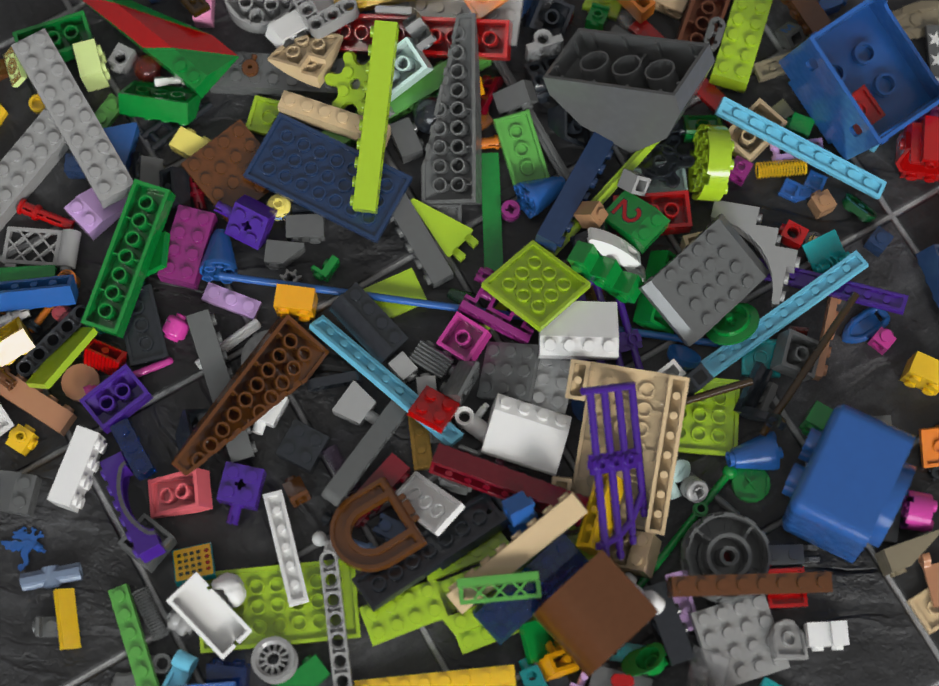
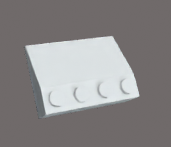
[538,301,619,360]
[480,393,572,476]

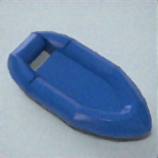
[841,307,890,344]

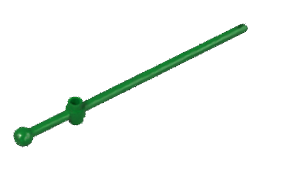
[636,465,738,588]

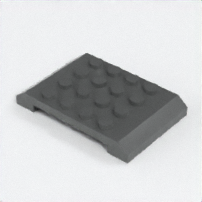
[639,214,769,347]

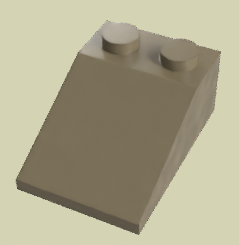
[874,530,939,578]

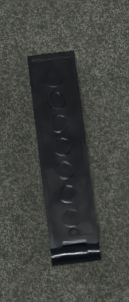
[351,492,511,612]

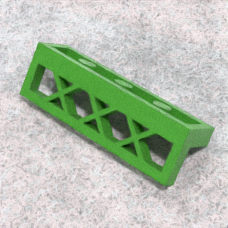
[457,571,542,605]

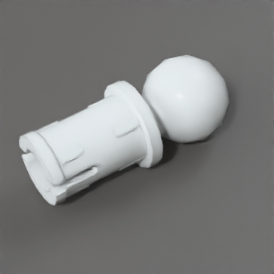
[312,531,340,559]

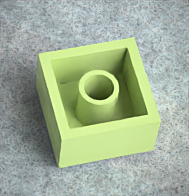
[72,39,111,92]

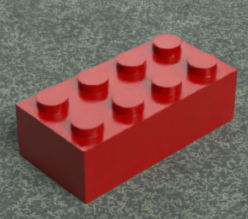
[611,190,693,238]

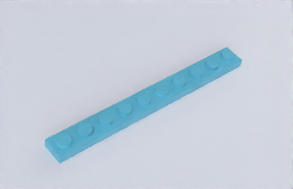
[715,96,887,200]
[701,250,869,377]
[309,315,464,447]

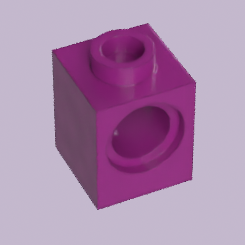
[729,155,754,187]

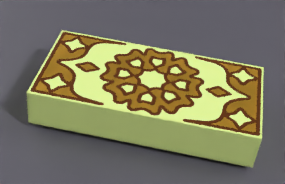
[3,47,27,87]

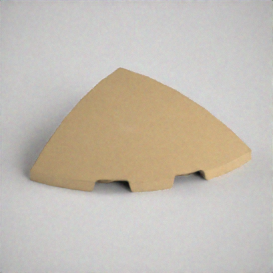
[268,33,343,88]

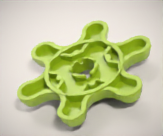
[325,51,370,116]

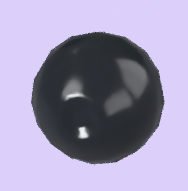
[413,96,438,134]

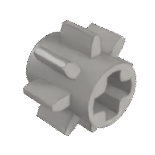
[280,269,302,283]

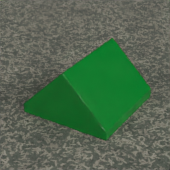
[683,115,723,143]

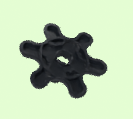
[624,135,695,189]

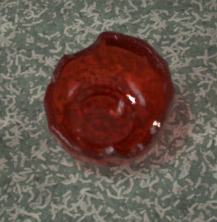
[133,54,162,82]

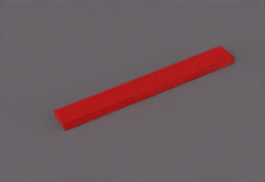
[628,20,733,127]

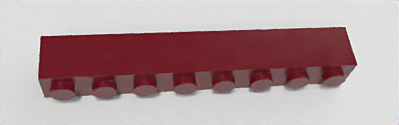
[429,443,589,527]

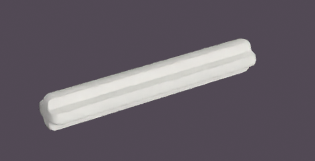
[195,318,262,370]

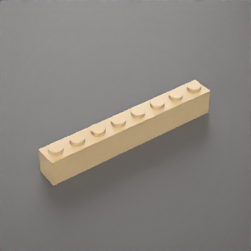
[447,491,588,614]

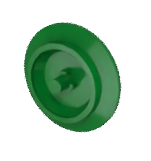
[706,303,760,345]

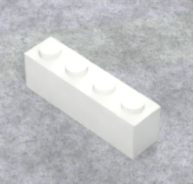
[265,0,333,48]

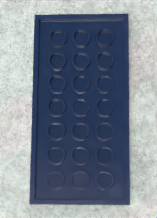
[243,112,413,243]

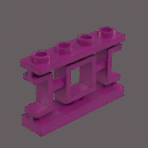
[458,267,534,344]

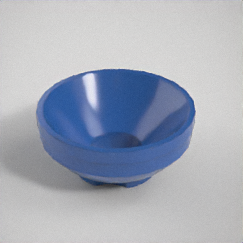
[667,344,701,372]

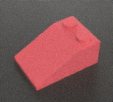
[148,468,213,519]

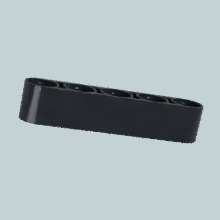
[14,302,87,377]

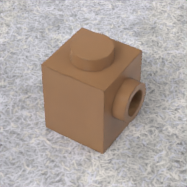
[807,189,837,220]
[574,201,609,228]

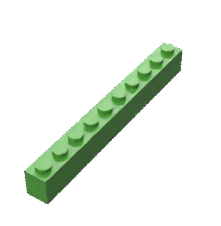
[322,59,491,147]

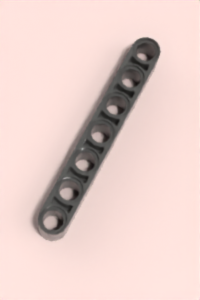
[321,400,407,507]

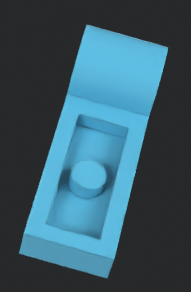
[162,649,199,686]

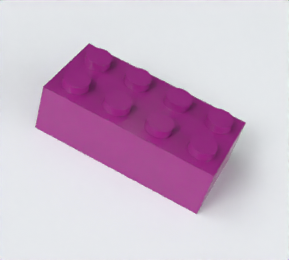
[157,205,218,290]

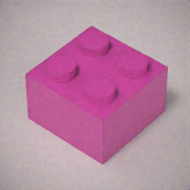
[436,311,492,361]

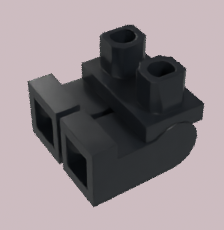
[524,54,558,104]

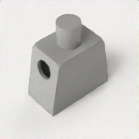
[332,380,380,427]

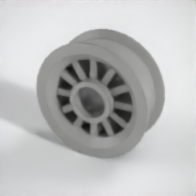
[251,636,298,684]

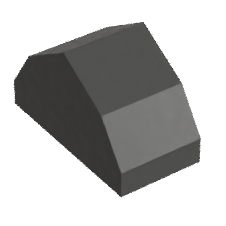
[543,28,715,153]

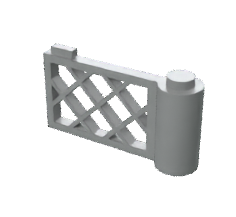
[1,226,82,271]

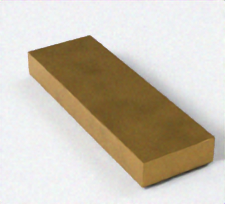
[408,416,432,471]

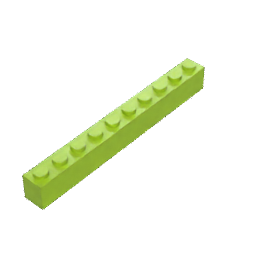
[350,20,399,214]

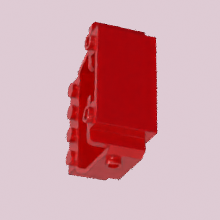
[895,115,939,183]

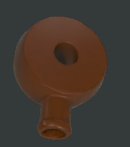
[242,54,259,77]

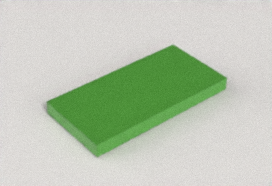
[493,109,550,188]

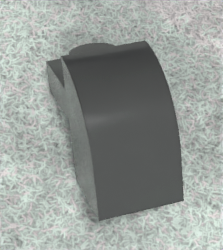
[402,11,437,51]

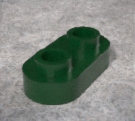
[842,194,877,223]

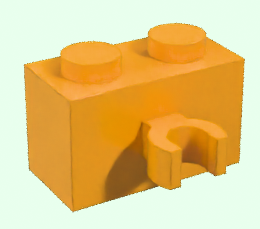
[537,641,580,682]

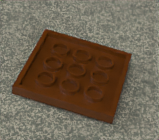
[181,119,270,223]

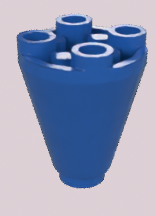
[513,176,566,219]
[199,229,238,284]
[725,431,783,470]

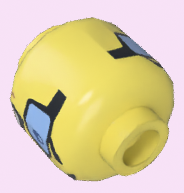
[267,194,292,221]

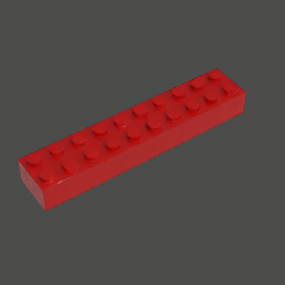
[331,14,513,61]

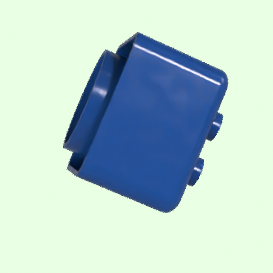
[782,404,916,563]

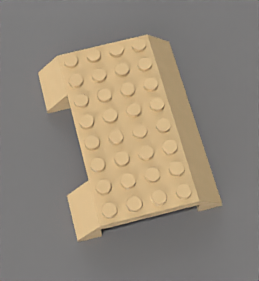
[551,359,690,536]

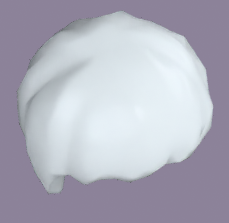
[211,573,247,608]

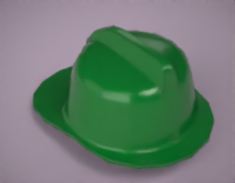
[621,643,668,676]

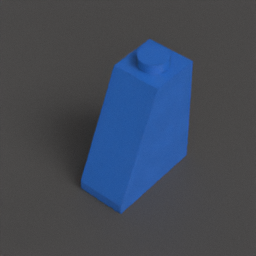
[103,122,140,173]

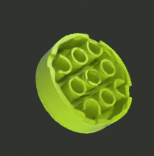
[688,124,735,202]

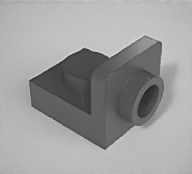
[32,616,58,638]

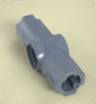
[19,562,83,591]

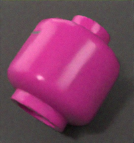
[162,313,190,343]

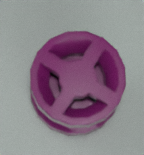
[501,200,520,222]

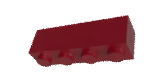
[354,453,410,529]

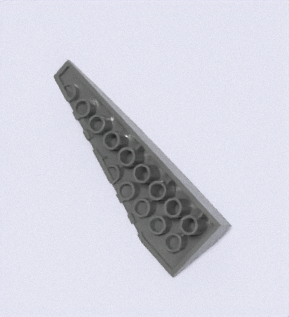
[421,13,482,205]

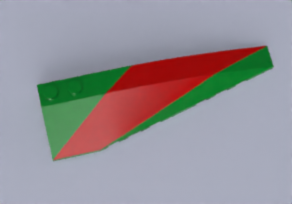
[81,0,239,98]

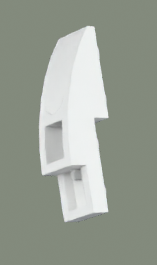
[587,227,646,282]

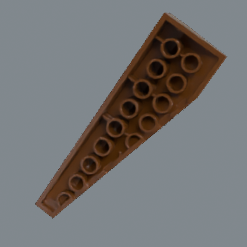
[171,314,329,476]

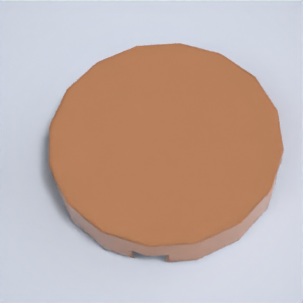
[61,363,100,402]

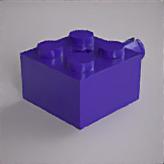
[214,194,278,250]
[216,461,267,526]

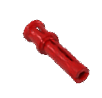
[16,198,75,229]

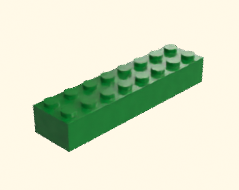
[81,179,175,338]

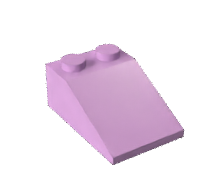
[64,188,128,241]

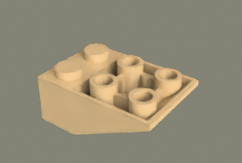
[609,527,662,579]

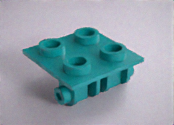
[802,229,850,274]

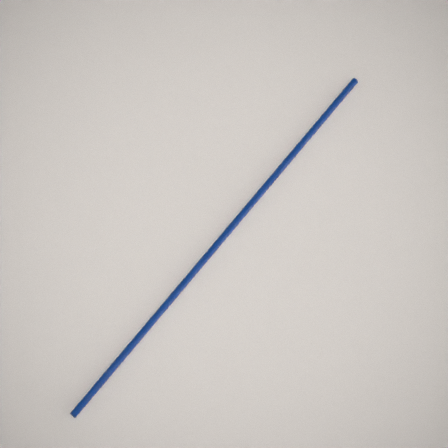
[218,272,723,348]

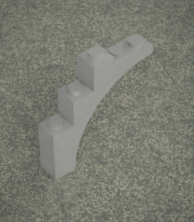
[711,201,801,308]

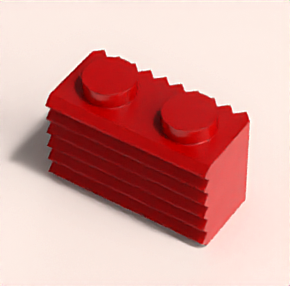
[83,338,127,376]

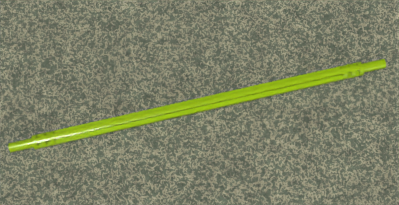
[479,142,659,331]

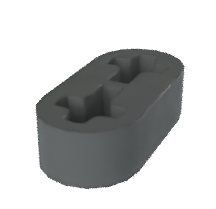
[702,17,726,52]

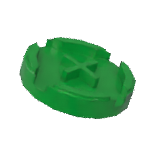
[731,468,771,503]

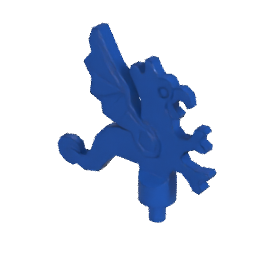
[1,527,46,571]

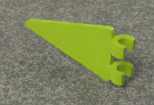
[411,198,479,263]

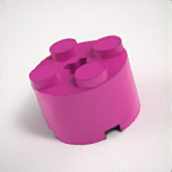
[899,490,938,533]

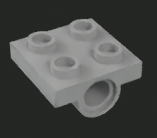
[525,29,564,63]

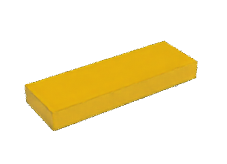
[53,588,81,650]

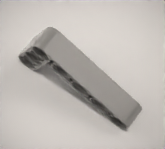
[291,0,360,39]

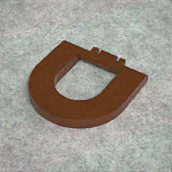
[330,477,427,572]

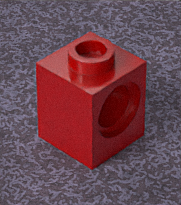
[779,219,809,250]

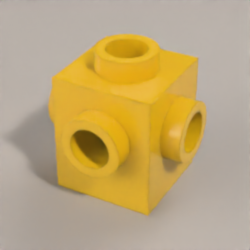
[5,424,39,457]

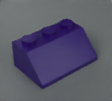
[79,364,153,434]

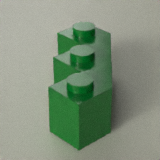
[567,241,643,304]

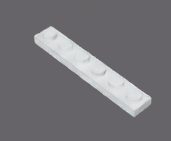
[263,490,309,607]

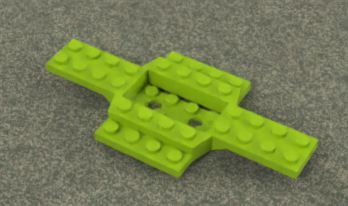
[359,522,595,655]

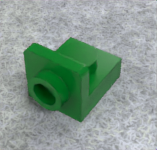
[311,255,340,282]

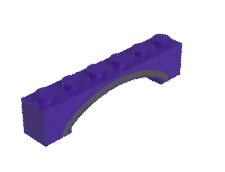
[100,451,166,563]

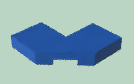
[778,170,828,203]

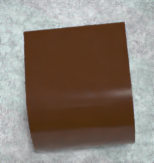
[533,550,659,677]

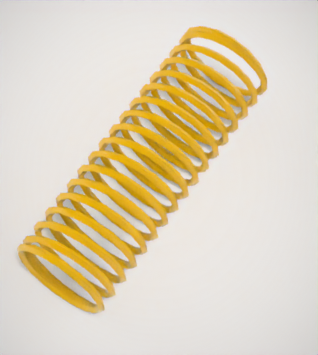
[755,159,807,179]

